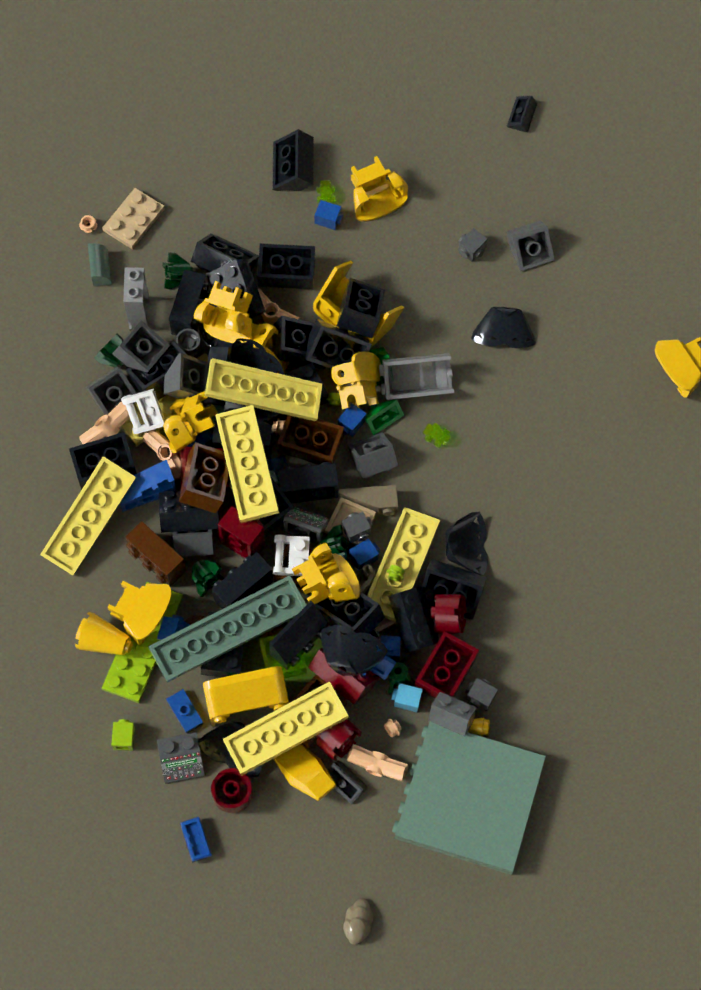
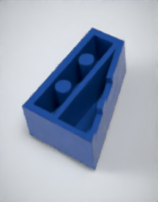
[120,459,177,512]

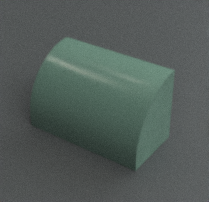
[88,243,112,286]

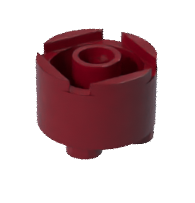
[431,594,467,634]
[316,719,362,761]
[211,768,253,813]

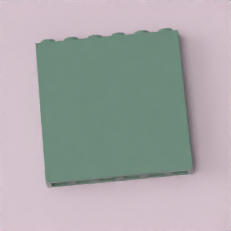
[392,721,545,875]

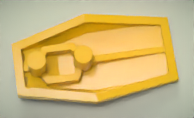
[273,744,336,801]

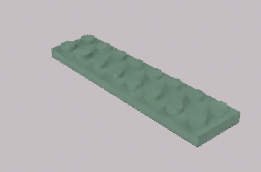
[149,575,306,683]

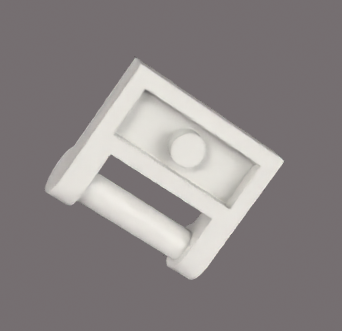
[121,389,165,434]
[273,534,310,576]

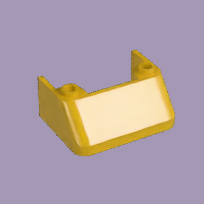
[313,260,404,348]
[203,666,289,727]

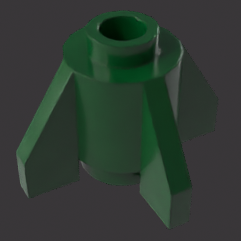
[162,252,193,289]
[94,333,124,368]
[319,525,354,562]
[192,560,224,597]
[387,658,415,696]

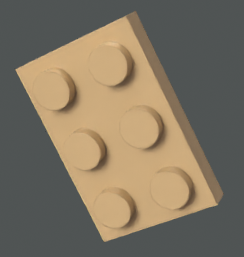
[102,188,165,250]

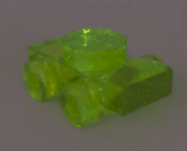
[317,180,336,203]
[423,423,451,448]

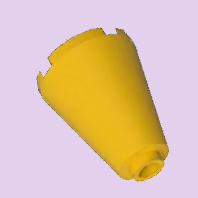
[75,612,133,655]

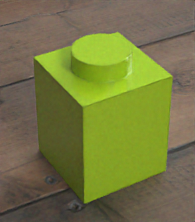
[111,719,135,751]

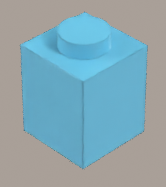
[391,683,422,712]

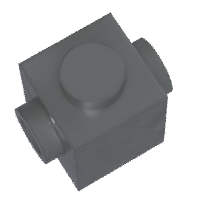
[458,228,487,262]
[342,512,373,543]
[465,678,498,711]

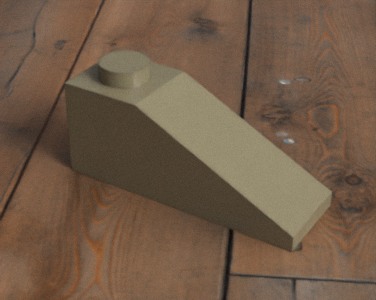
[338,485,398,516]

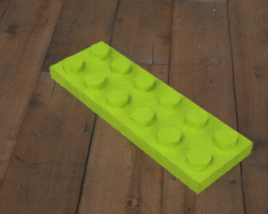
[102,582,183,703]

